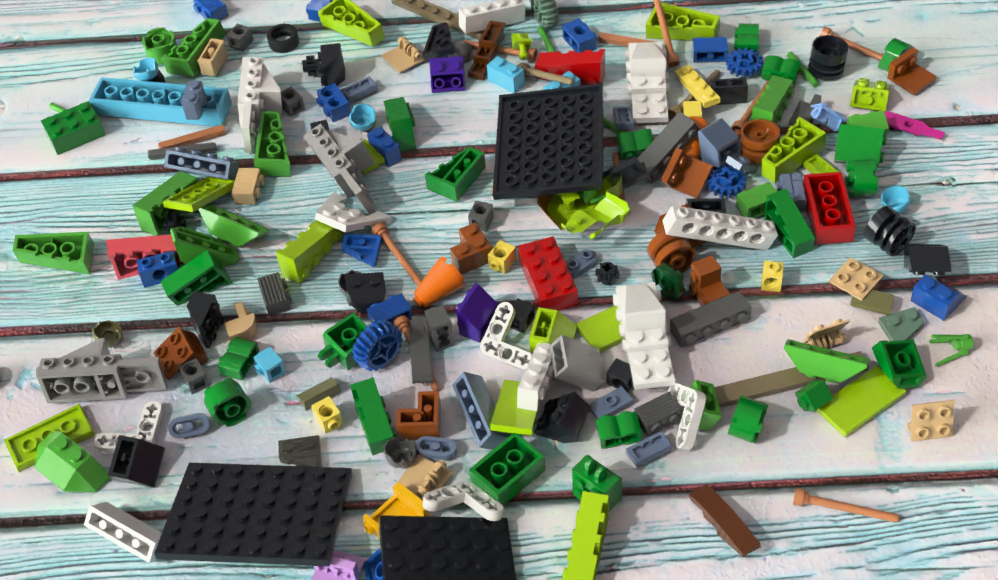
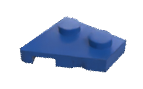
[342,233,382,267]

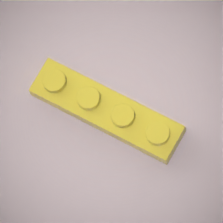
[674,65,720,108]

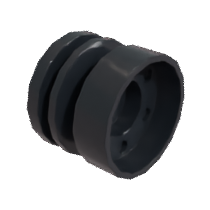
[808,35,849,80]
[864,205,916,257]

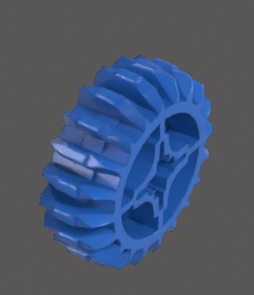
[352,320,403,371]

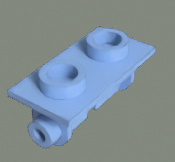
[811,103,848,132]

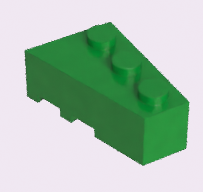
[384,97,416,152]
[425,147,486,202]
[764,188,815,258]
[161,250,233,306]
[350,377,397,456]

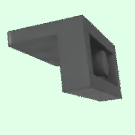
[789,94,822,126]

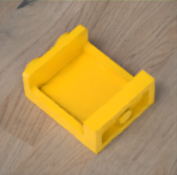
[362,482,431,541]

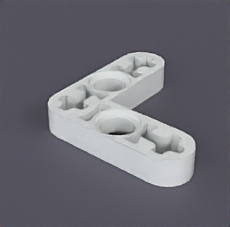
[480,302,532,371]
[668,382,706,451]
[94,401,163,454]
[422,481,503,521]

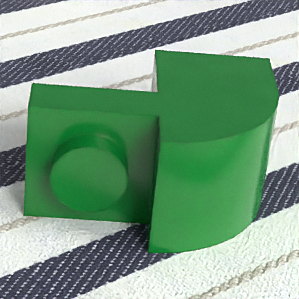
[877,38,913,72]

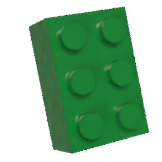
[40,101,105,155]
[469,433,546,506]

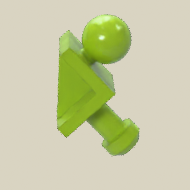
[511,33,532,60]

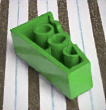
[161,18,226,77]
[132,171,199,236]
[12,232,94,274]

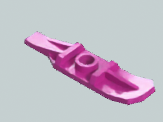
[884,111,945,140]

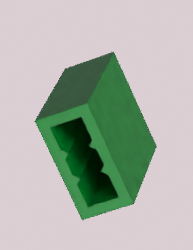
[834,124,887,168]

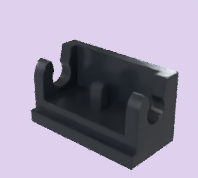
[711,77,748,105]

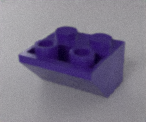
[429,56,465,93]
[455,283,497,343]

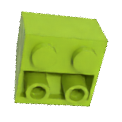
[529,307,577,353]

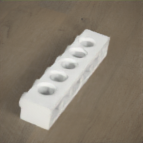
[662,205,778,250]

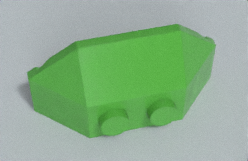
[199,204,269,247]
[170,226,240,267]
[784,339,869,383]
[35,431,110,492]

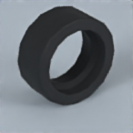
[267,23,299,53]

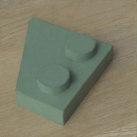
[878,307,925,341]

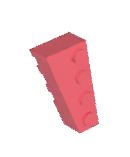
[106,235,183,280]

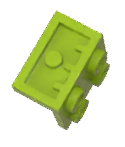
[850,78,890,111]

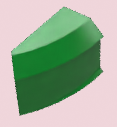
[872,339,927,389]

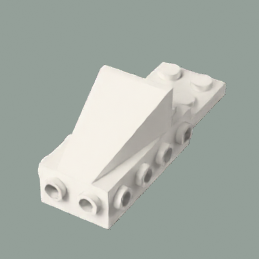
[625,42,669,123]
[238,57,283,153]
[613,282,675,390]

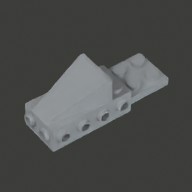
[303,124,375,215]
[36,338,168,403]

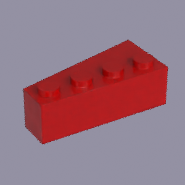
[535,49,605,85]

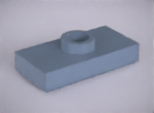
[340,76,378,103]
[613,107,634,130]
[726,155,758,172]
[589,386,633,419]
[626,431,673,468]

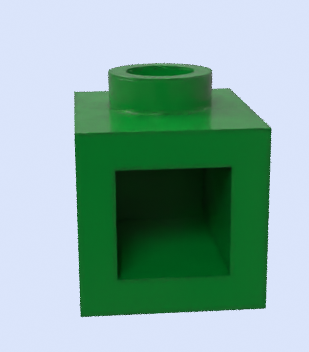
[795,380,833,411]

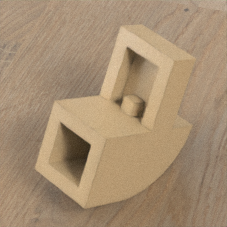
[224,302,258,342]

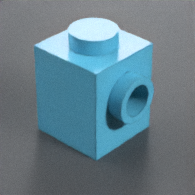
[253,347,286,383]

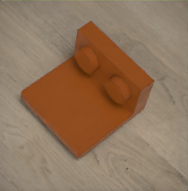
[887,47,937,95]
[661,148,713,198]
[154,327,209,380]

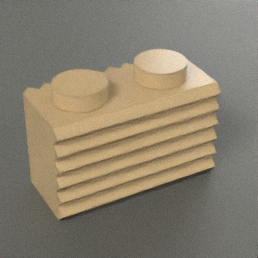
[197,38,228,77]
[232,168,264,205]

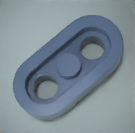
[565,249,596,278]
[168,413,210,438]
[415,436,457,460]

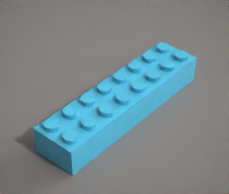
[89,77,232,126]

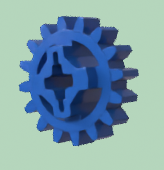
[726,48,764,78]
[707,165,747,199]

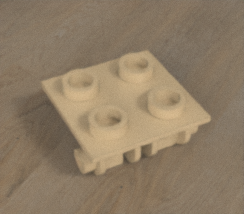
[381,37,425,74]
[828,257,884,301]
[802,319,850,348]
[907,400,954,442]
[395,455,453,501]

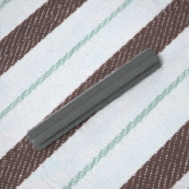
[148,142,217,160]

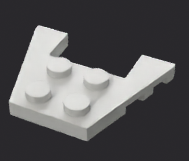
[315,192,392,232]

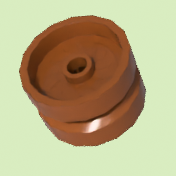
[740,119,780,163]
[647,231,696,273]

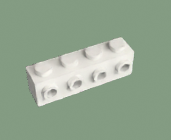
[459,0,525,34]
[517,343,554,411]
[84,502,162,563]

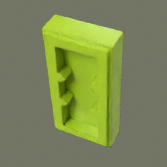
[803,154,839,174]

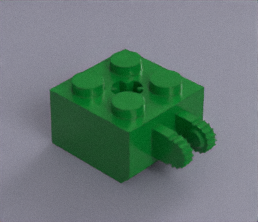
[318,312,367,370]
[572,455,622,512]

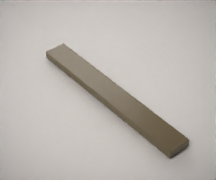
[392,0,505,41]
[714,351,869,407]

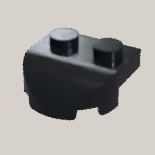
[603,157,647,190]
[344,272,386,314]

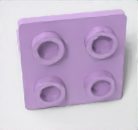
[311,550,365,580]

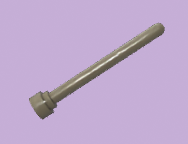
[518,63,574,85]
[668,70,720,120]

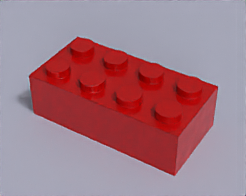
[803,172,856,244]
[518,236,578,311]

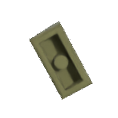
[850,290,894,315]
[296,377,341,411]

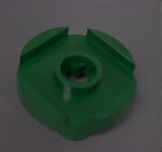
[651,262,686,301]

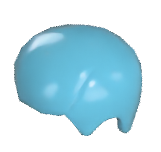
[133,58,159,81]
[349,103,376,131]
[881,186,911,213]

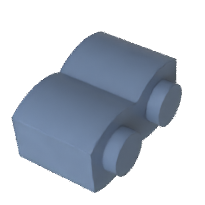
[181,81,207,120]

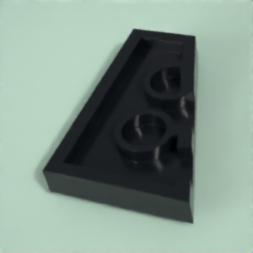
[422,22,454,60]

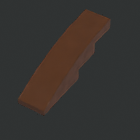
[468,20,506,80]
[689,484,761,557]

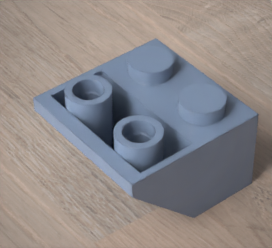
[698,118,741,168]

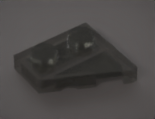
[278,435,322,467]

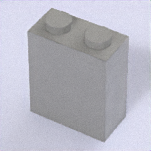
[549,335,605,392]

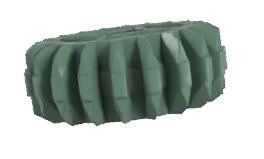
[530,0,559,29]

